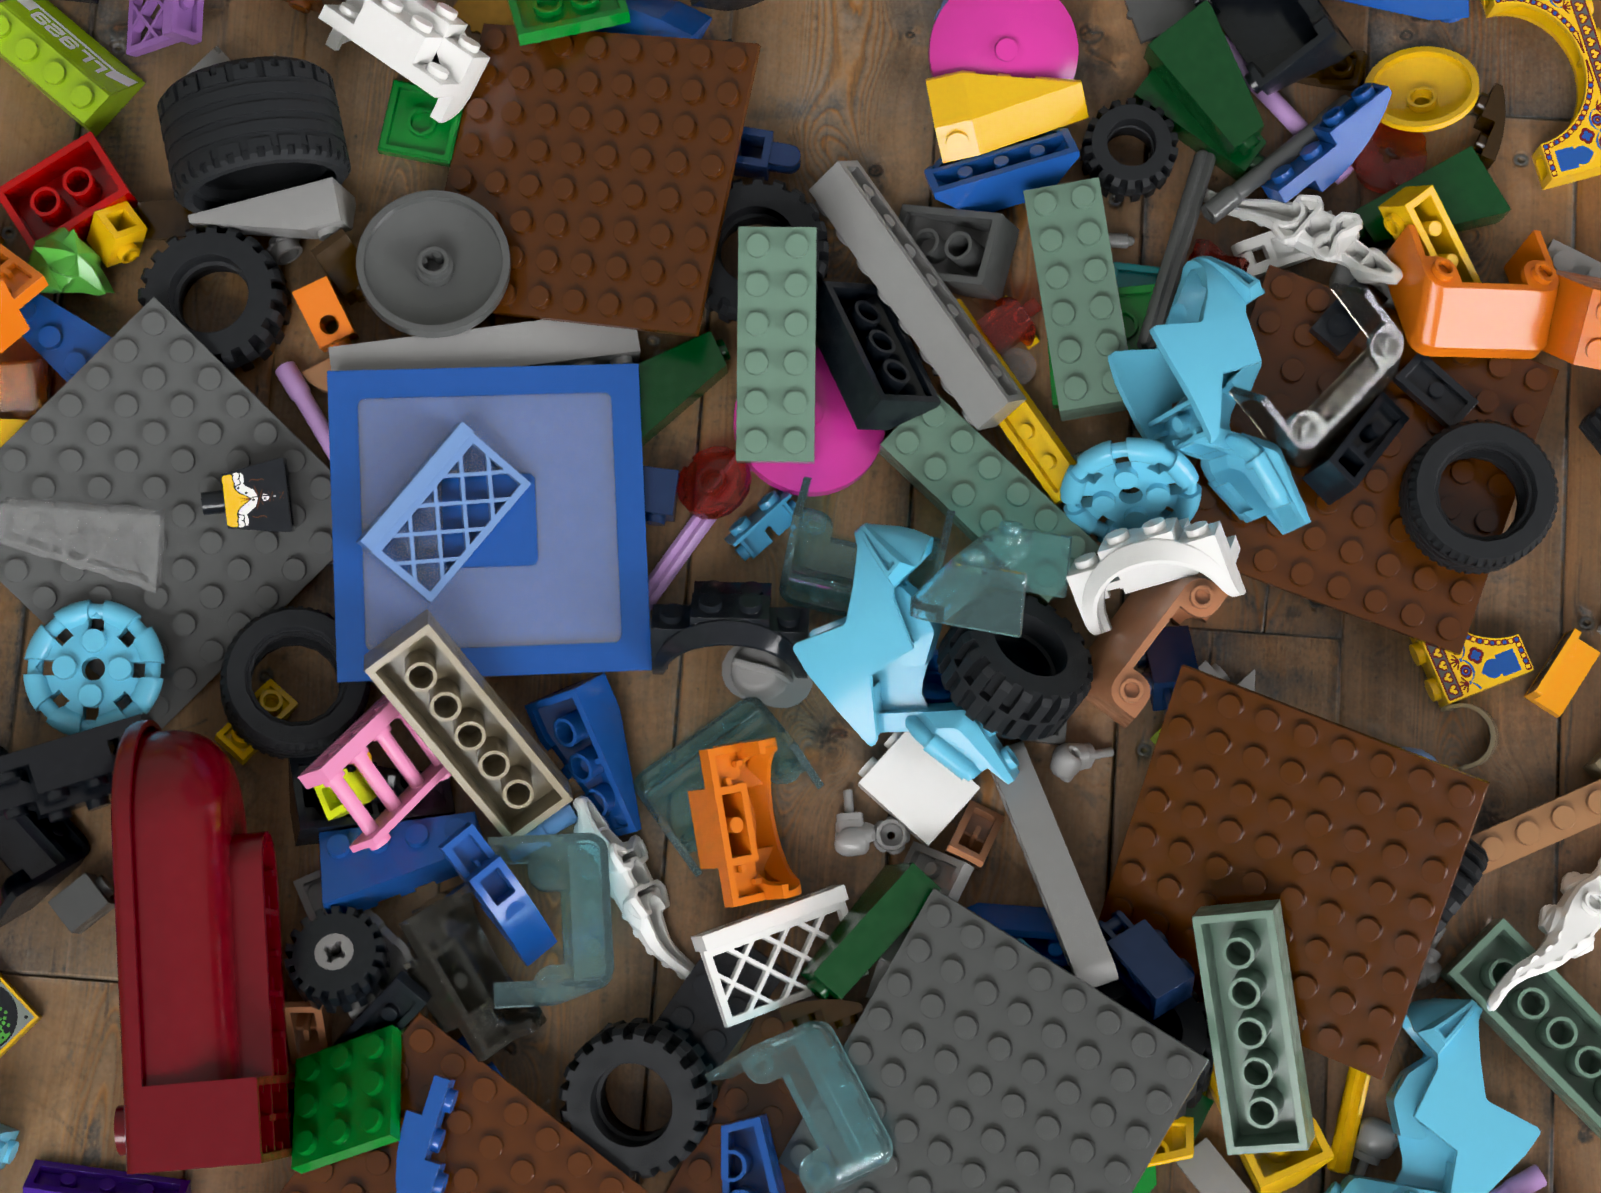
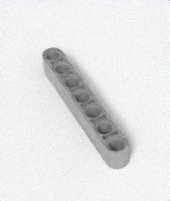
[990,741,1119,988]

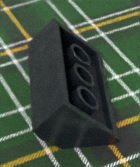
[816,281,941,430]

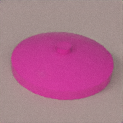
[928,0,1079,79]
[733,347,885,497]

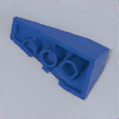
[593,0,712,39]

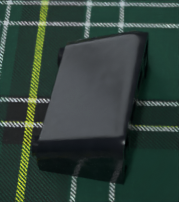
[1192,0,1354,95]

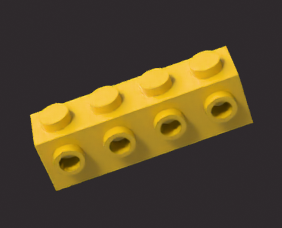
[1378,185,1482,283]

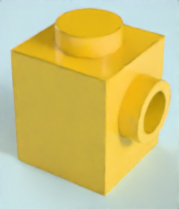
[87,201,148,268]

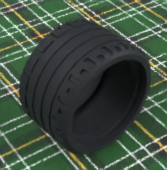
[157,56,351,213]

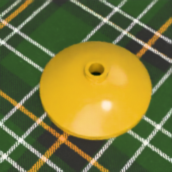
[1364,46,1480,132]

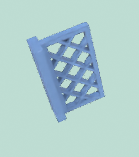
[356,421,532,603]

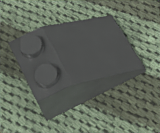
[899,204,1020,301]

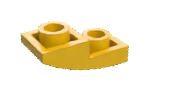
[215,678,298,765]

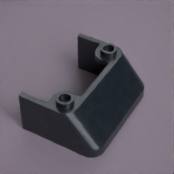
[0,746,90,927]

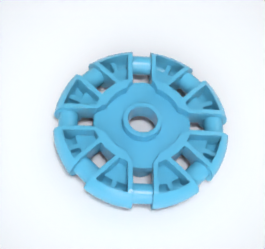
[1060,437,1202,543]
[23,600,165,735]

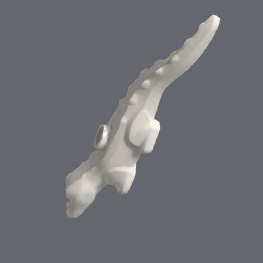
[1203,189,1403,285]
[573,796,695,980]
[1486,857,1601,1011]

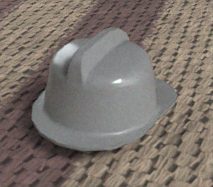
[722,646,813,708]

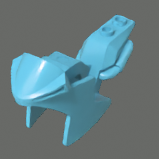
[1108,256,1311,535]
[793,523,1020,784]
[1324,998,1541,1193]

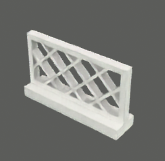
[691,884,869,1027]

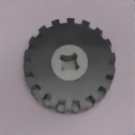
[284,906,390,1013]

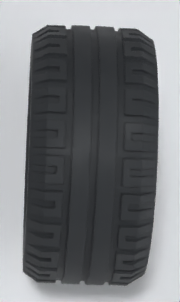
[1399,419,1559,574]
[220,606,371,760]

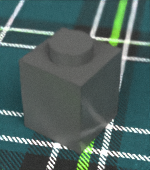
[48,872,115,934]

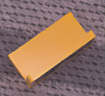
[1524,628,1600,718]

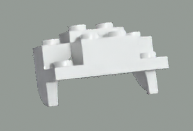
[318,0,491,123]
[1066,517,1246,635]

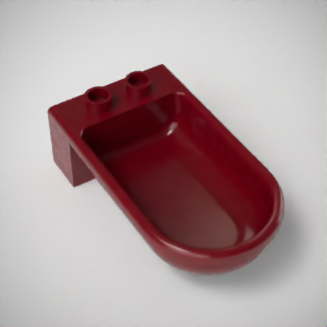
[111,720,295,1174]

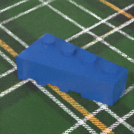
[20,294,112,382]
[319,811,482,914]
[721,1113,786,1193]

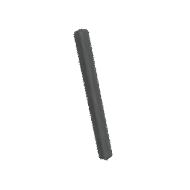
[1137,150,1216,350]

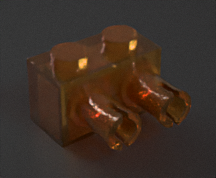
[0,359,48,418]

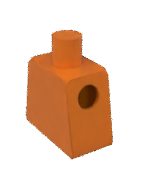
[292,276,359,353]

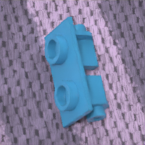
[724,490,802,561]

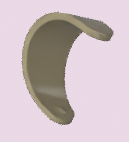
[1440,703,1499,771]

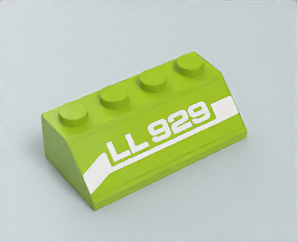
[0,0,146,137]

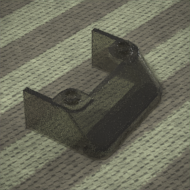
[1229,282,1404,468]

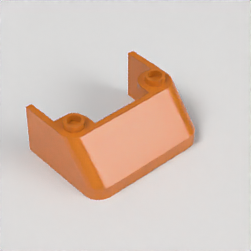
[1385,224,1559,359]

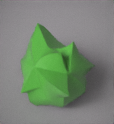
[28,227,114,296]

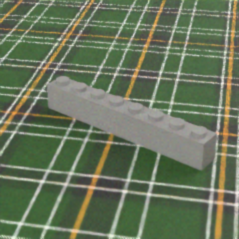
[809,160,1027,430]
[328,320,640,371]

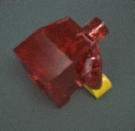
[976,295,1042,356]

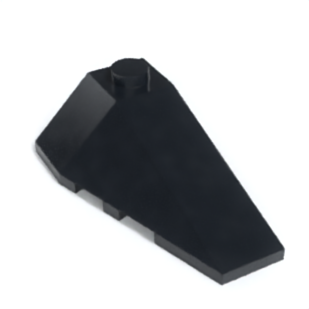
[288,754,455,846]

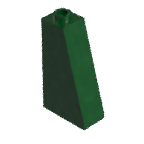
[1143,0,1264,160]
[1133,69,1267,180]
[1353,146,1511,249]
[639,331,731,447]
[800,862,941,999]

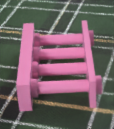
[298,695,452,853]

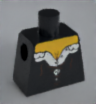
[201,458,295,532]

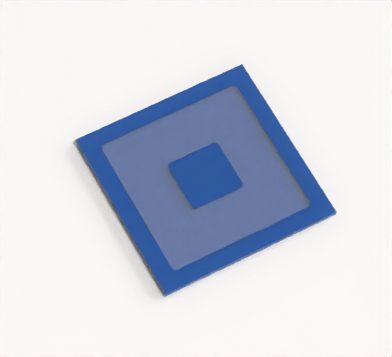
[327,363,652,683]

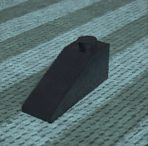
[1302,391,1410,505]

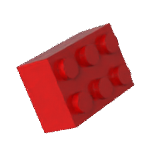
[0,131,138,251]

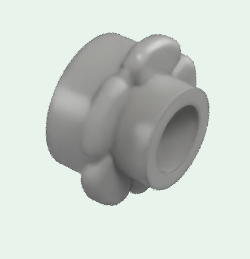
[267,237,303,265]
[873,816,910,855]

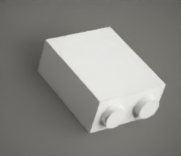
[858,732,980,847]

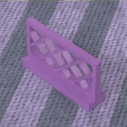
[126,0,204,57]

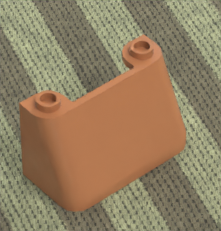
[1085,575,1228,729]

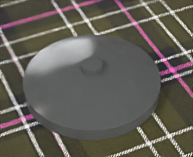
[356,190,511,338]

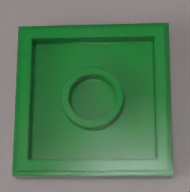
[377,80,464,167]

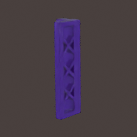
[23,1159,191,1193]

